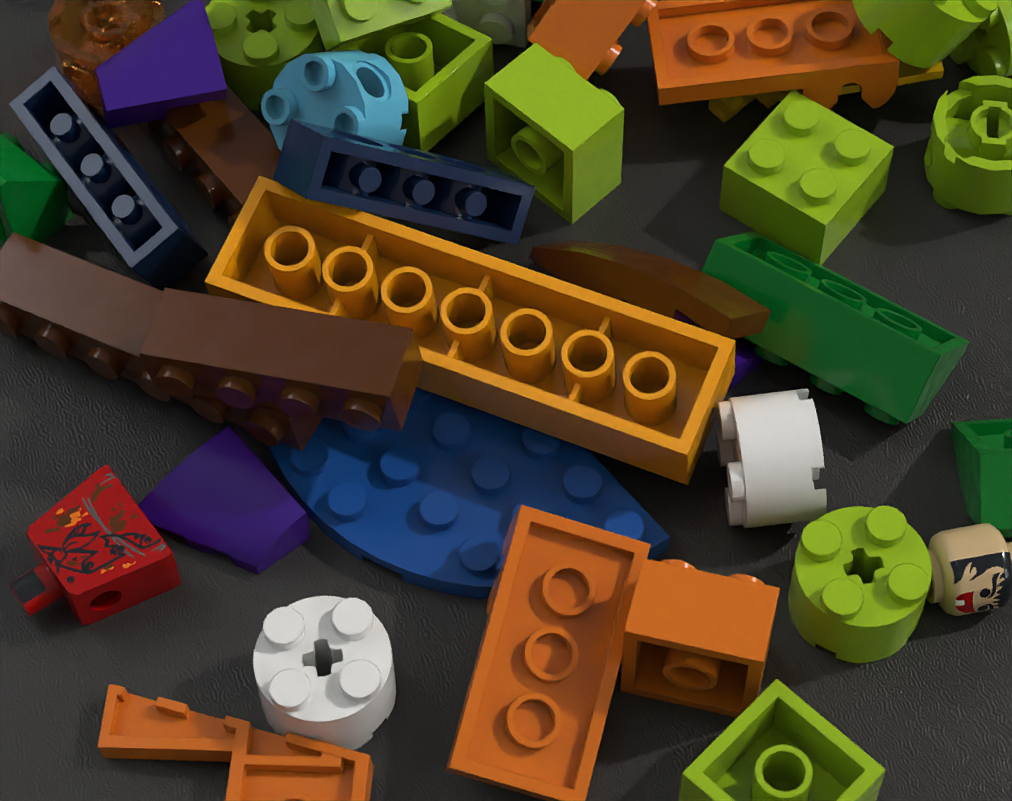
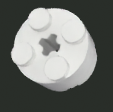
[715,388,827,528]
[253,596,396,750]

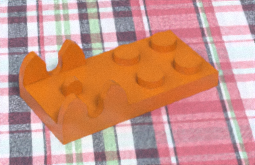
[646,0,900,110]
[446,505,651,801]

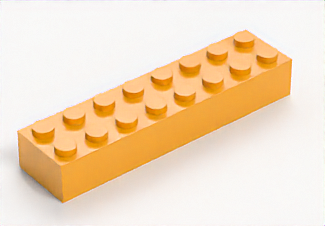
[204,176,736,485]

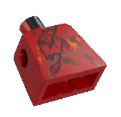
[8,464,182,625]

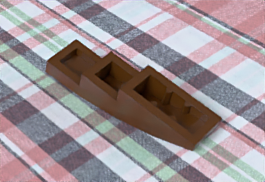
[529,240,771,339]

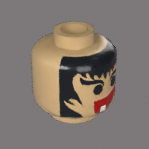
[926,523,1012,616]

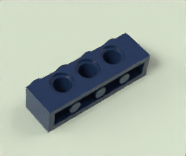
[9,65,209,291]
[273,119,536,245]

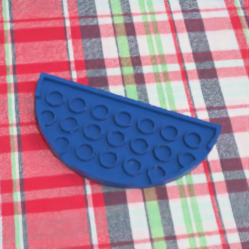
[268,210,670,599]

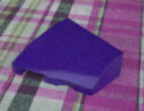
[95,0,227,129]
[138,426,311,575]

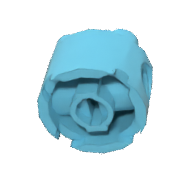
[261,49,409,151]

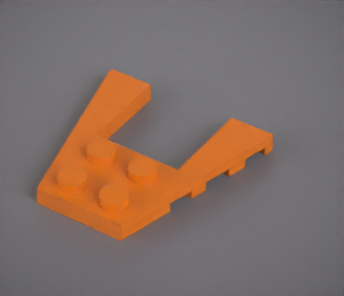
[97,684,374,801]

